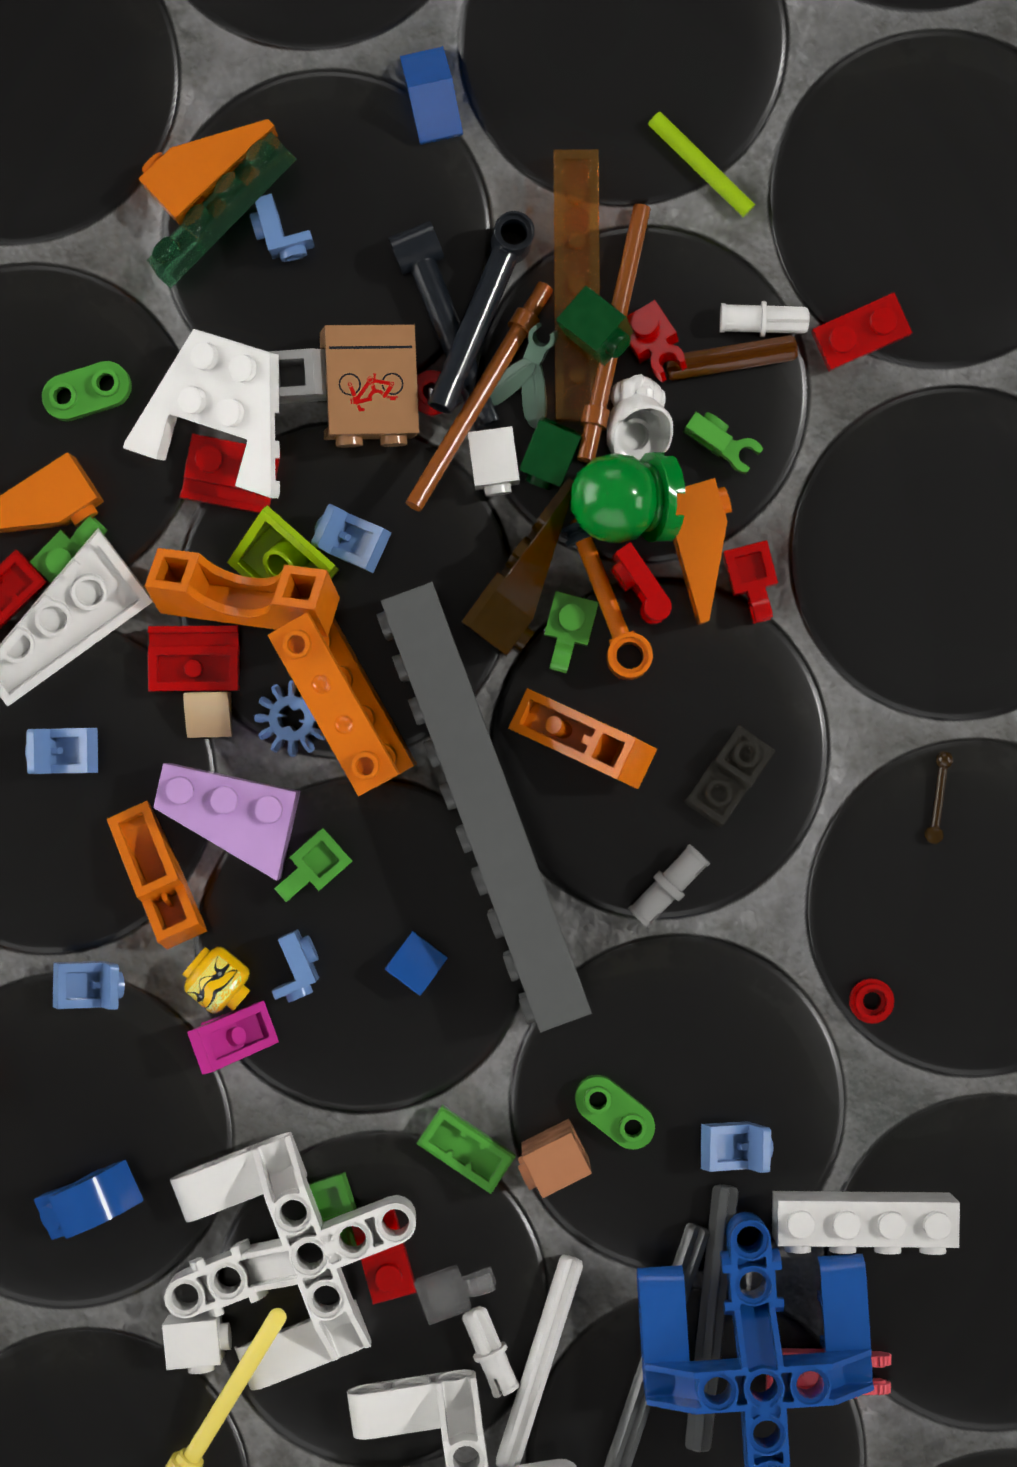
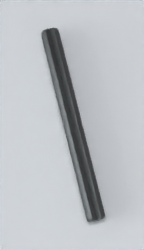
[685,1184,739,1452]
[604,1223,710,1467]

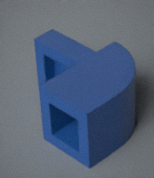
[34,1160,144,1240]

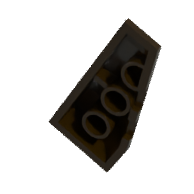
[462,477,574,657]

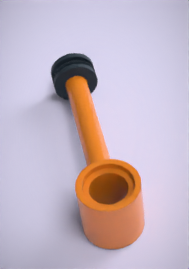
[561,519,653,680]

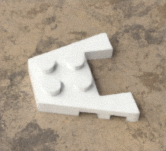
[123,329,280,499]

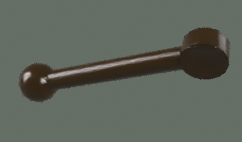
[925,751,953,844]

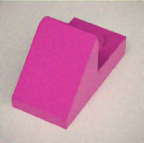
[187,1000,279,1075]

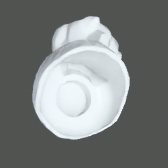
[606,374,673,460]

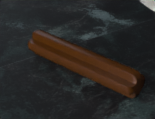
[666,335,798,380]

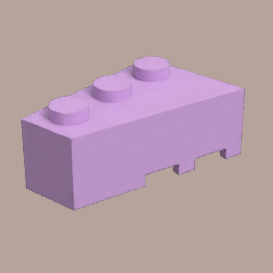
[153,763,300,881]

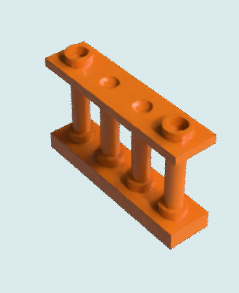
[268,612,417,797]

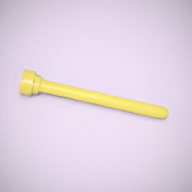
[165,1308,287,1467]

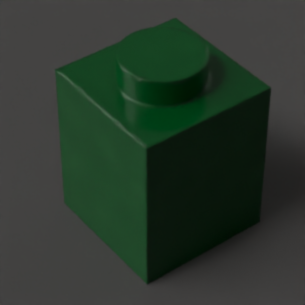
[556,285,634,366]
[519,416,582,490]

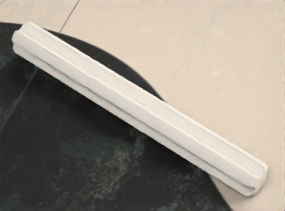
[496,1255,583,1467]

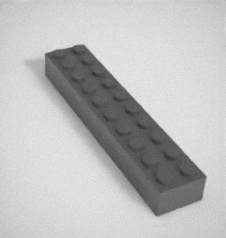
[376,582,592,1033]

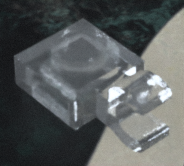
[414,1264,497,1325]

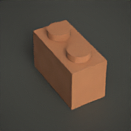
[518,1119,592,1198]

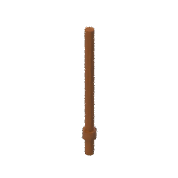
[577,203,651,463]
[406,282,553,512]

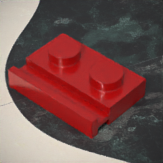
[180,433,281,514]
[148,625,240,692]

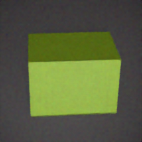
[227,506,339,579]

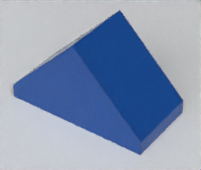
[400,46,463,145]

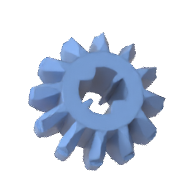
[254,680,326,757]

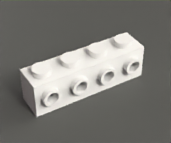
[772,1191,960,1255]

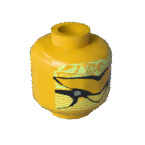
[182,947,251,1013]

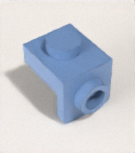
[250,194,315,262]
[311,504,391,573]
[25,728,98,774]
[271,929,319,1002]
[53,961,125,1010]
[700,1121,774,1173]

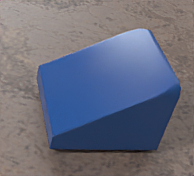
[385,931,448,996]

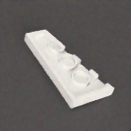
[0,528,153,706]

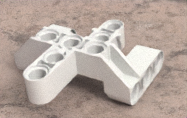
[164,1132,416,1390]
[347,1369,577,1467]

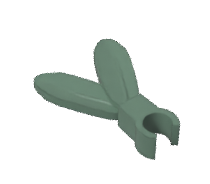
[490,322,558,429]

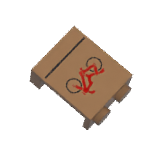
[320,325,419,448]

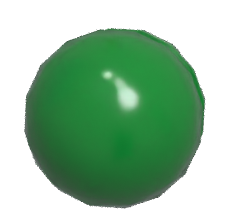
[571,452,685,543]

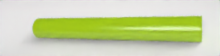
[648,111,756,218]

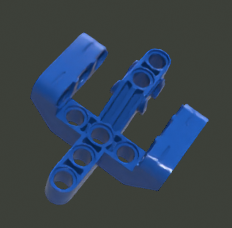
[637,1212,874,1467]

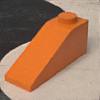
[138,119,278,227]
[0,452,104,533]
[673,478,732,625]
[508,688,657,789]

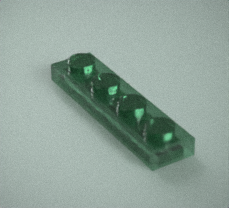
[147,132,297,288]

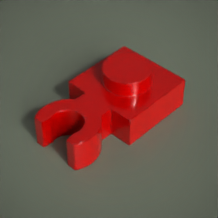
[627,300,687,382]

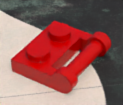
[610,542,672,625]

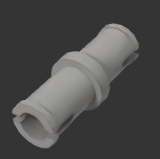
[628,844,710,928]

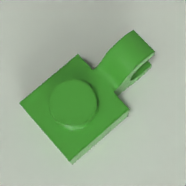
[683,412,763,474]
[30,517,108,583]
[544,591,599,673]
[274,828,352,902]
[309,1172,357,1246]

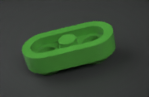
[42,361,132,421]
[575,1075,655,1150]

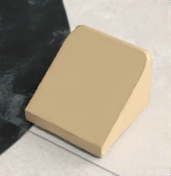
[183,692,232,738]

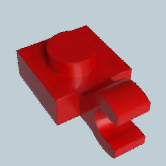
[722,540,778,624]

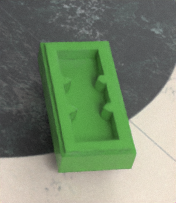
[417,1105,516,1194]

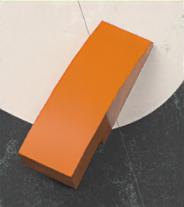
[107,801,207,950]

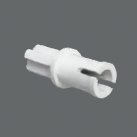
[720,301,810,337]
[462,1306,520,1398]

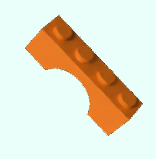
[144,548,340,637]

